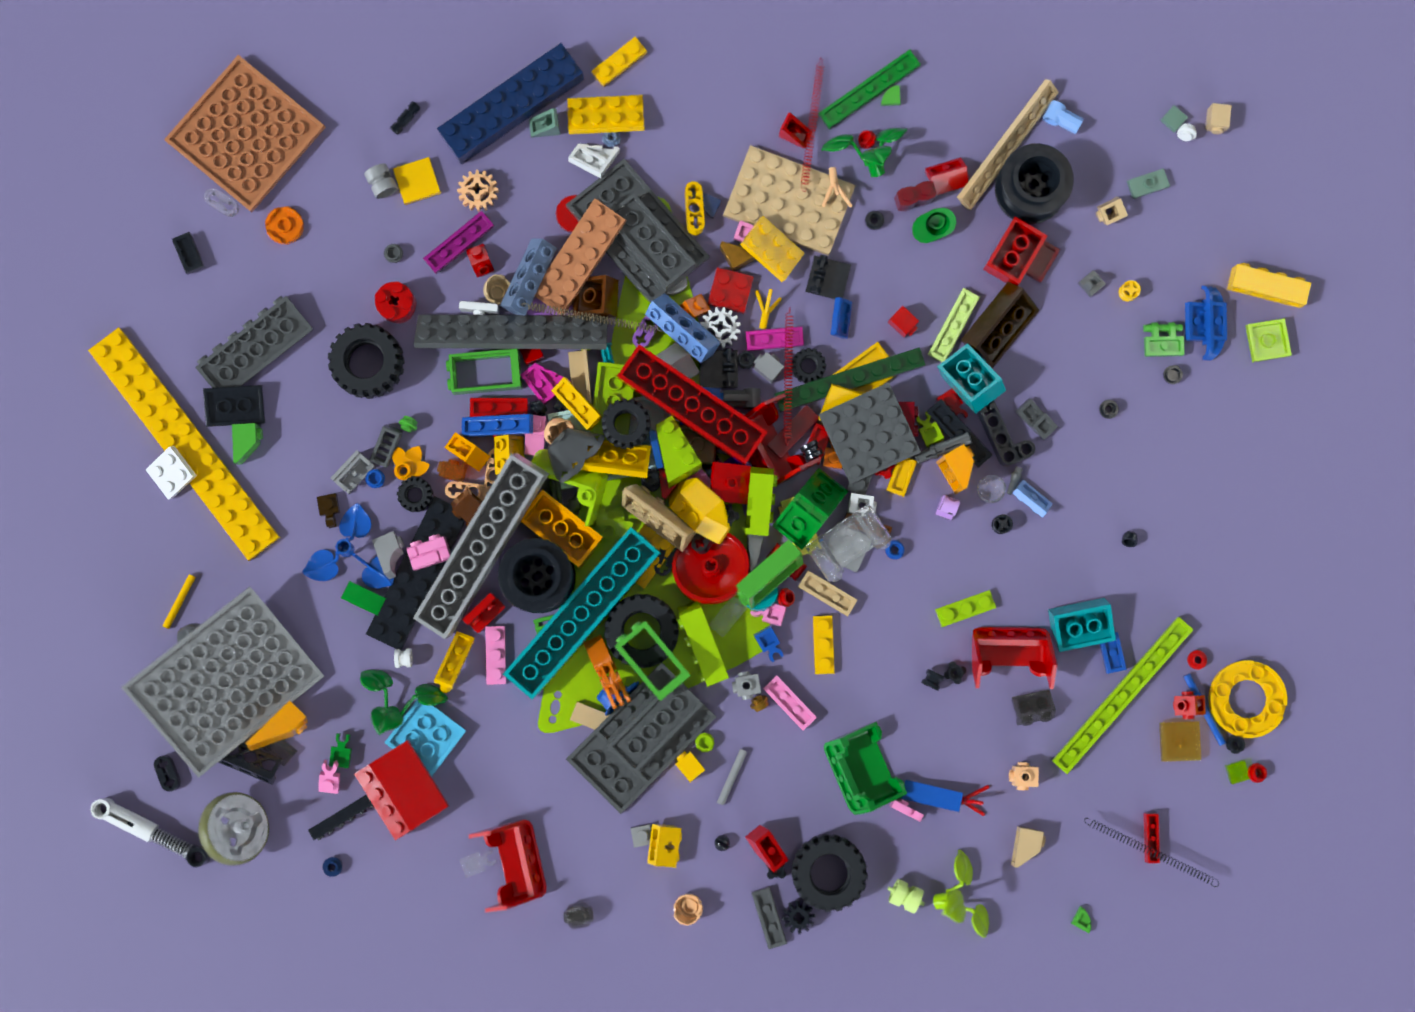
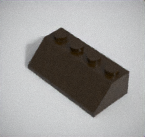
[961,282,1039,368]

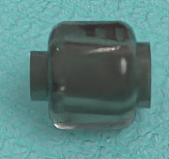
[563,902,594,929]

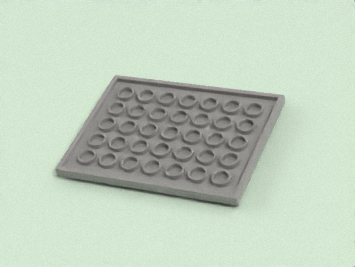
[121,586,324,778]

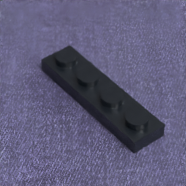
[927,398,993,468]

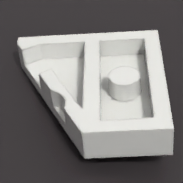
[568,144,620,178]

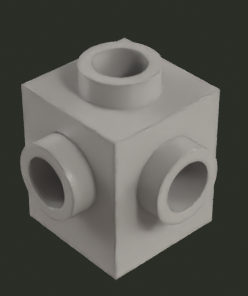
[732,671,761,700]

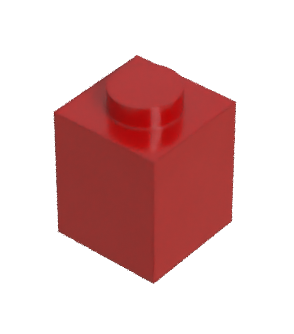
[888,306,919,338]

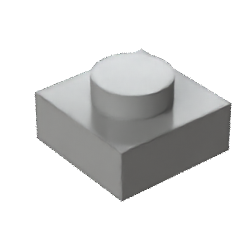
[631,824,651,848]

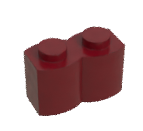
[894,181,937,211]

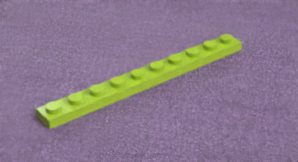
[1051,617,1193,774]

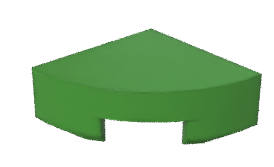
[881,85,900,106]
[1071,906,1091,933]

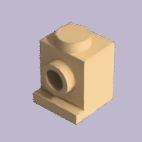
[1095,196,1128,225]

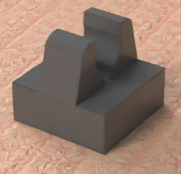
[1078,270,1106,297]

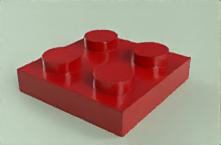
[708,267,754,314]

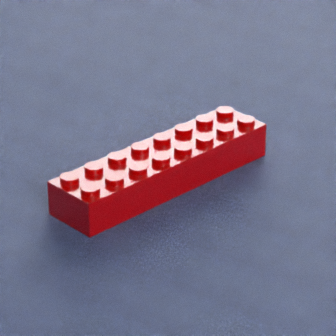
[617,344,767,465]

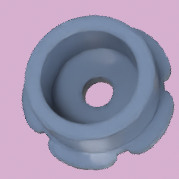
[602,132,621,147]

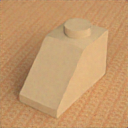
[1011,826,1046,868]

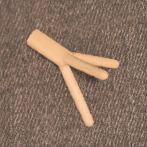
[822,167,853,207]

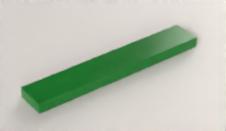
[818,49,921,130]

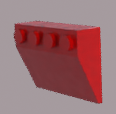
[354,740,449,841]

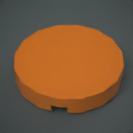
[265,206,304,245]

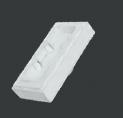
[459,301,500,315]

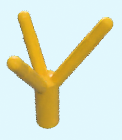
[755,289,782,330]

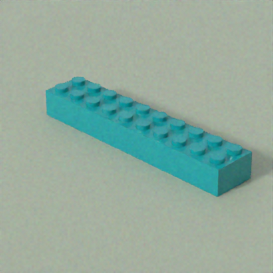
[503,527,662,700]

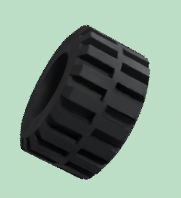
[602,398,651,449]

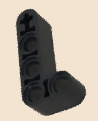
[977,400,1036,467]

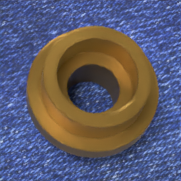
[750,695,769,712]

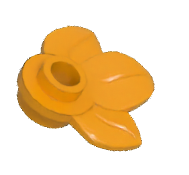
[392,446,430,480]

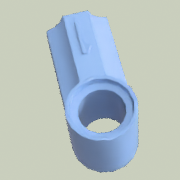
[1043,100,1084,134]

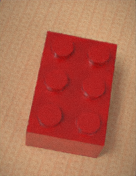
[983,217,1048,286]

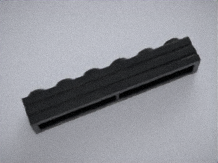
[308,794,374,841]

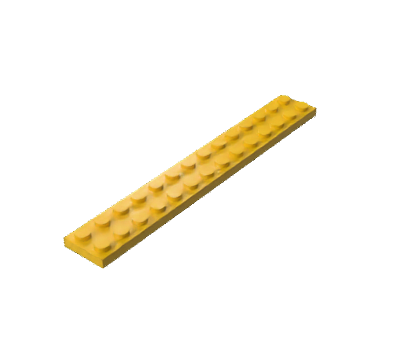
[88,327,281,561]

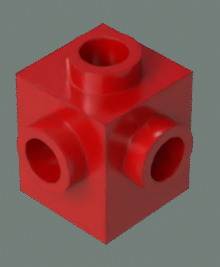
[1173,691,1206,719]

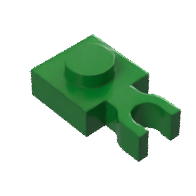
[329,733,352,768]

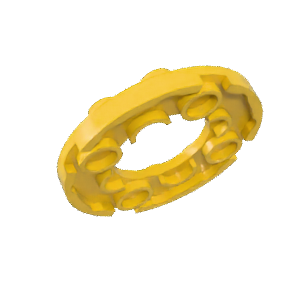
[1208,660,1288,738]

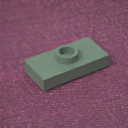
[1127,168,1170,199]

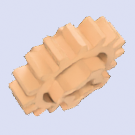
[457,169,499,212]

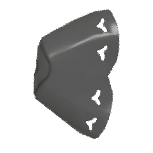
[547,428,605,483]

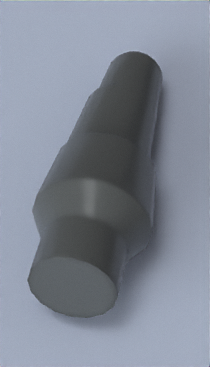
[1007,466,1023,495]

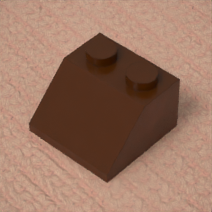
[573,275,619,318]

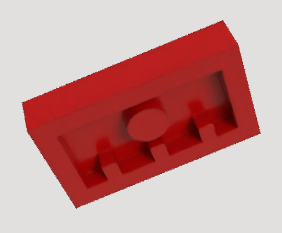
[462,592,505,633]

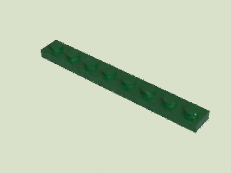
[774,347,926,413]

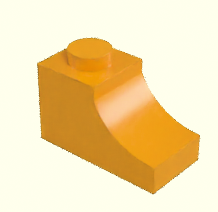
[444,432,490,472]

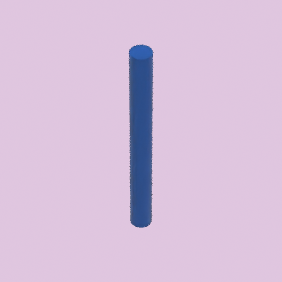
[1183,673,1226,746]

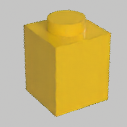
[675,751,705,782]

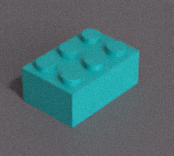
[937,343,1006,414]

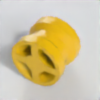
[1118,280,1141,302]

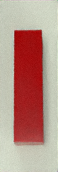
[1144,813,1160,863]

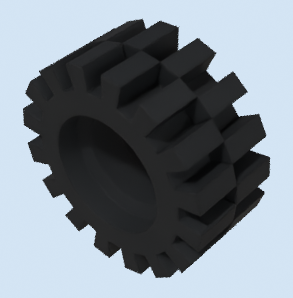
[791,348,826,384]
[397,477,433,512]

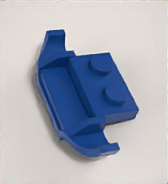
[1185,286,1227,361]

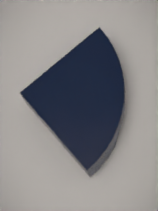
[703,192,721,219]

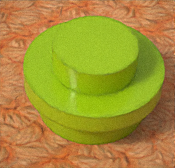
[695,733,714,752]

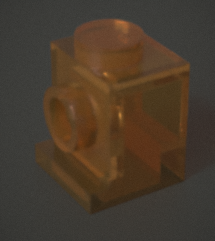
[437,459,468,482]

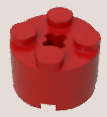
[375,281,416,324]

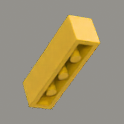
[1227,263,1311,308]

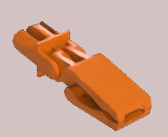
[583,635,631,709]

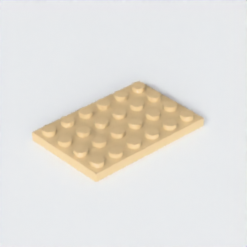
[723,145,856,256]

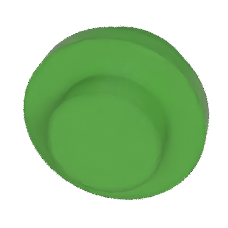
[399,416,418,432]

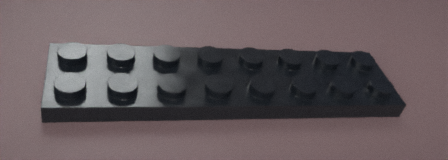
[366,496,465,651]

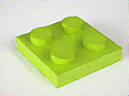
[1245,318,1292,363]

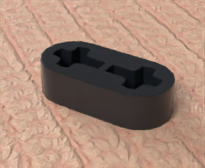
[654,547,677,576]
[154,755,181,792]

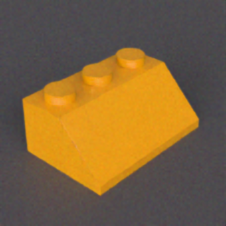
[936,444,974,495]

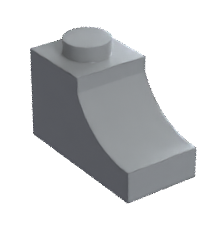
[372,531,405,579]

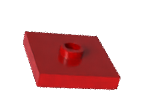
[710,462,751,504]

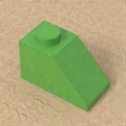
[232,423,263,465]

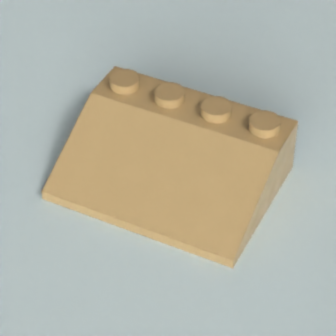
[621,484,697,552]

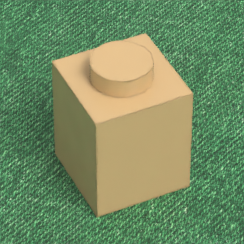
[1205,103,1232,134]

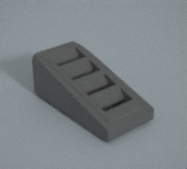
[369,424,403,468]
[747,534,764,573]

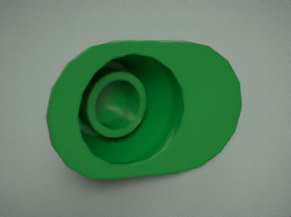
[912,207,956,243]

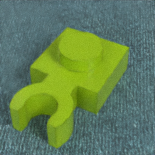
[916,411,944,448]

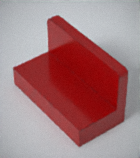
[925,157,969,195]

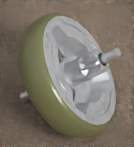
[198,792,269,866]

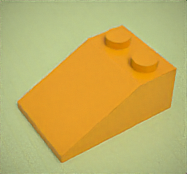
[246,700,308,751]

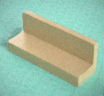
[568,349,593,405]

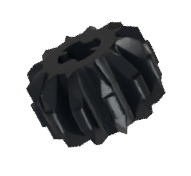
[782,900,815,934]

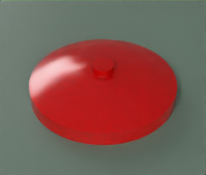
[672,533,750,604]

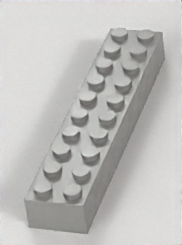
[413,453,549,639]

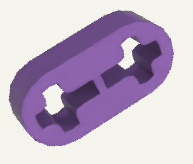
[632,316,659,348]

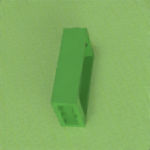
[446,349,522,395]
[736,539,803,609]
[615,620,691,701]

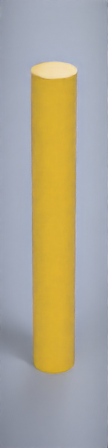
[162,574,196,629]

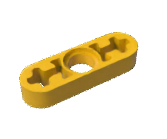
[684,181,705,235]

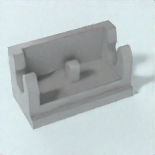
[331,450,375,494]

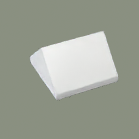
[656,342,700,379]

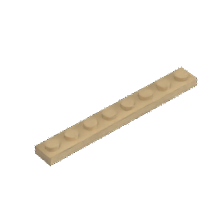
[957,79,1059,210]

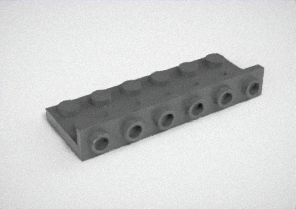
[195,296,313,388]

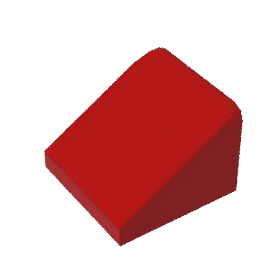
[520,349,545,366]

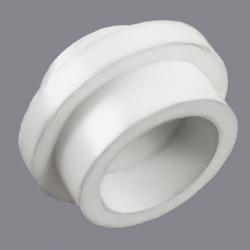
[1177,124,1197,141]

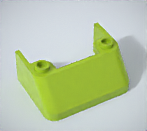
[531,449,609,527]

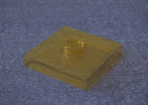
[1159,721,1201,762]

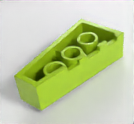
[677,601,729,687]

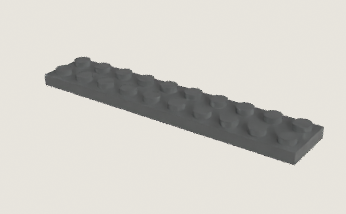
[414,314,608,349]

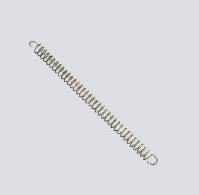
[521,302,664,333]

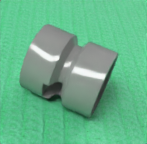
[364,163,398,199]

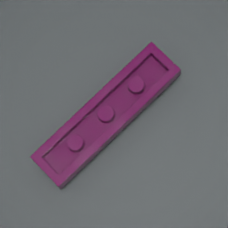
[423,211,494,274]

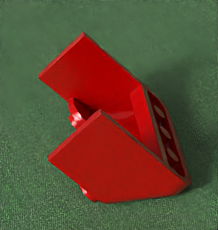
[744,393,821,488]
[972,627,1057,689]
[468,820,547,912]

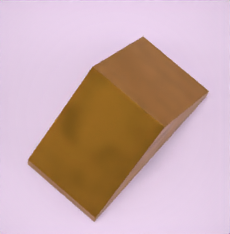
[720,241,756,271]

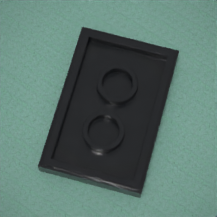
[203,385,265,427]

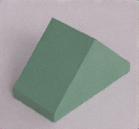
[529,108,560,138]

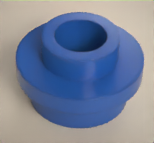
[885,540,905,560]

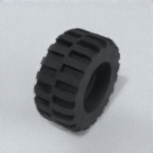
[328,323,405,399]
[605,594,679,668]
[792,834,868,912]

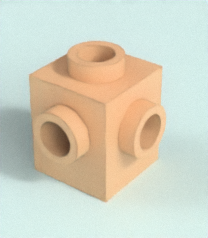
[1009,762,1039,790]

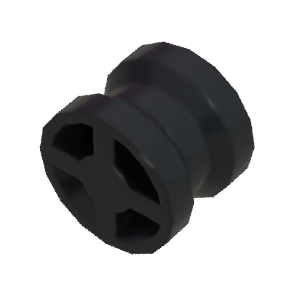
[800,439,824,462]
[991,514,1013,534]
[921,669,945,691]

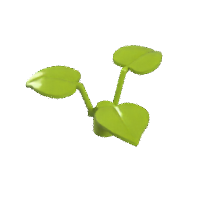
[933,850,989,938]

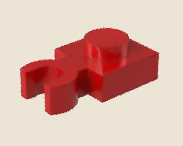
[937,388,968,418]

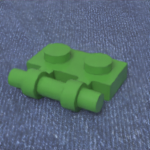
[1143,322,1184,357]

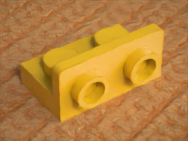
[494,435,524,475]

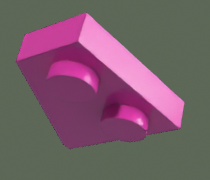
[520,363,573,405]

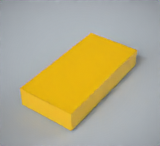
[886,458,917,497]

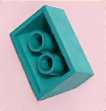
[1048,598,1116,652]

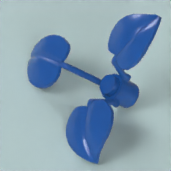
[302,503,394,589]

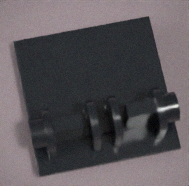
[805,255,851,299]
[700,348,738,388]

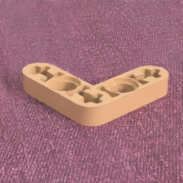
[445,449,495,501]

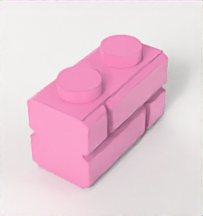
[406,534,451,571]

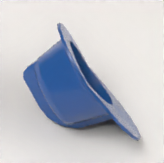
[597,682,639,716]

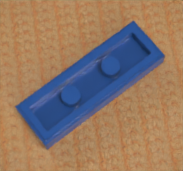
[902,780,963,812]

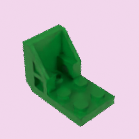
[772,468,848,550]

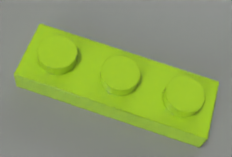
[935,590,996,627]

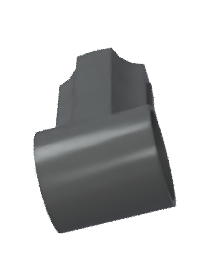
[723,388,761,409]

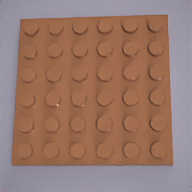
[164,55,326,213]

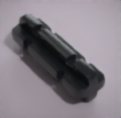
[390,101,420,135]

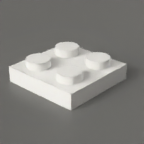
[146,446,197,500]

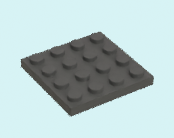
[819,382,921,484]

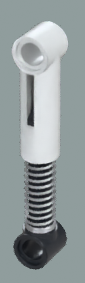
[91,798,211,867]

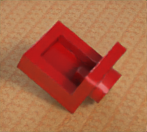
[466,243,494,277]

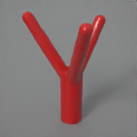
[961,785,990,816]

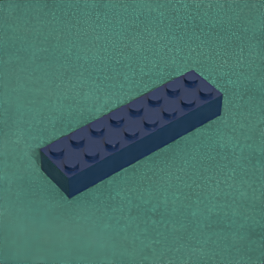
[437,43,584,165]

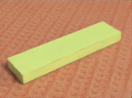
[928,288,980,362]

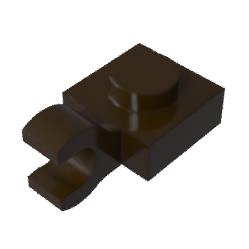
[317,493,340,528]

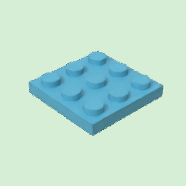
[384,699,467,777]

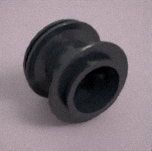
[995,143,1074,224]
[498,538,576,613]

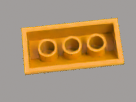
[520,489,603,569]

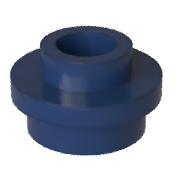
[323,857,343,877]

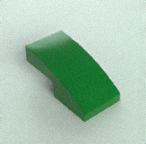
[341,581,386,616]

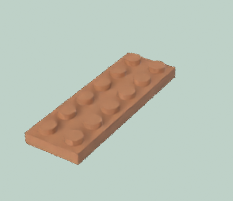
[535,198,627,316]

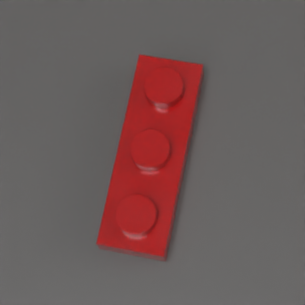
[470,398,528,417]

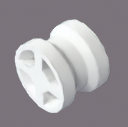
[394,648,413,668]

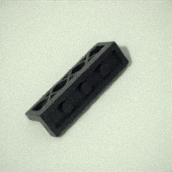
[218,743,282,785]

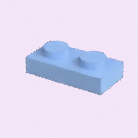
[1013,480,1053,518]

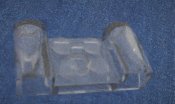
[805,504,892,582]

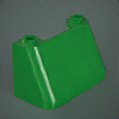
[824,722,907,815]

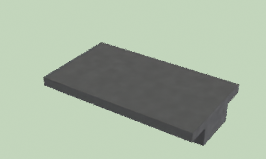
[566,159,710,303]
[566,662,716,814]

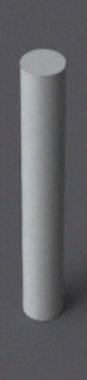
[717,749,747,805]

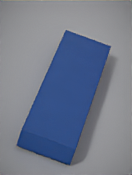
[462,414,533,437]

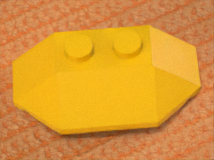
[668,478,731,544]

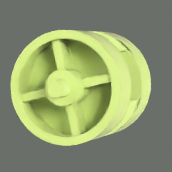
[887,879,925,914]

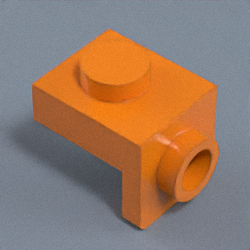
[680,294,711,319]

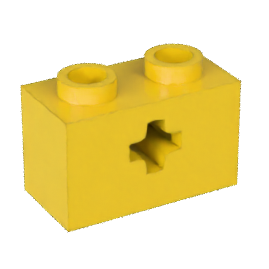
[647,824,682,868]

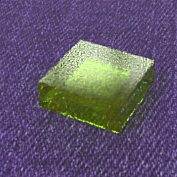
[1225,760,1249,784]

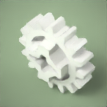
[700,307,741,349]

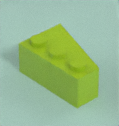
[655,416,702,488]
[745,467,777,536]

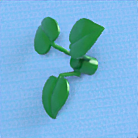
[821,127,907,177]
[360,669,448,735]

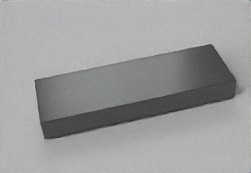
[751,886,787,949]

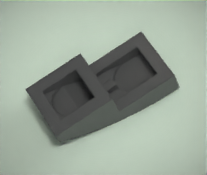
[1015,398,1058,440]

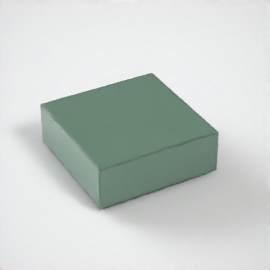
[1160,105,1188,132]

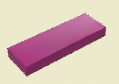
[746,327,804,351]

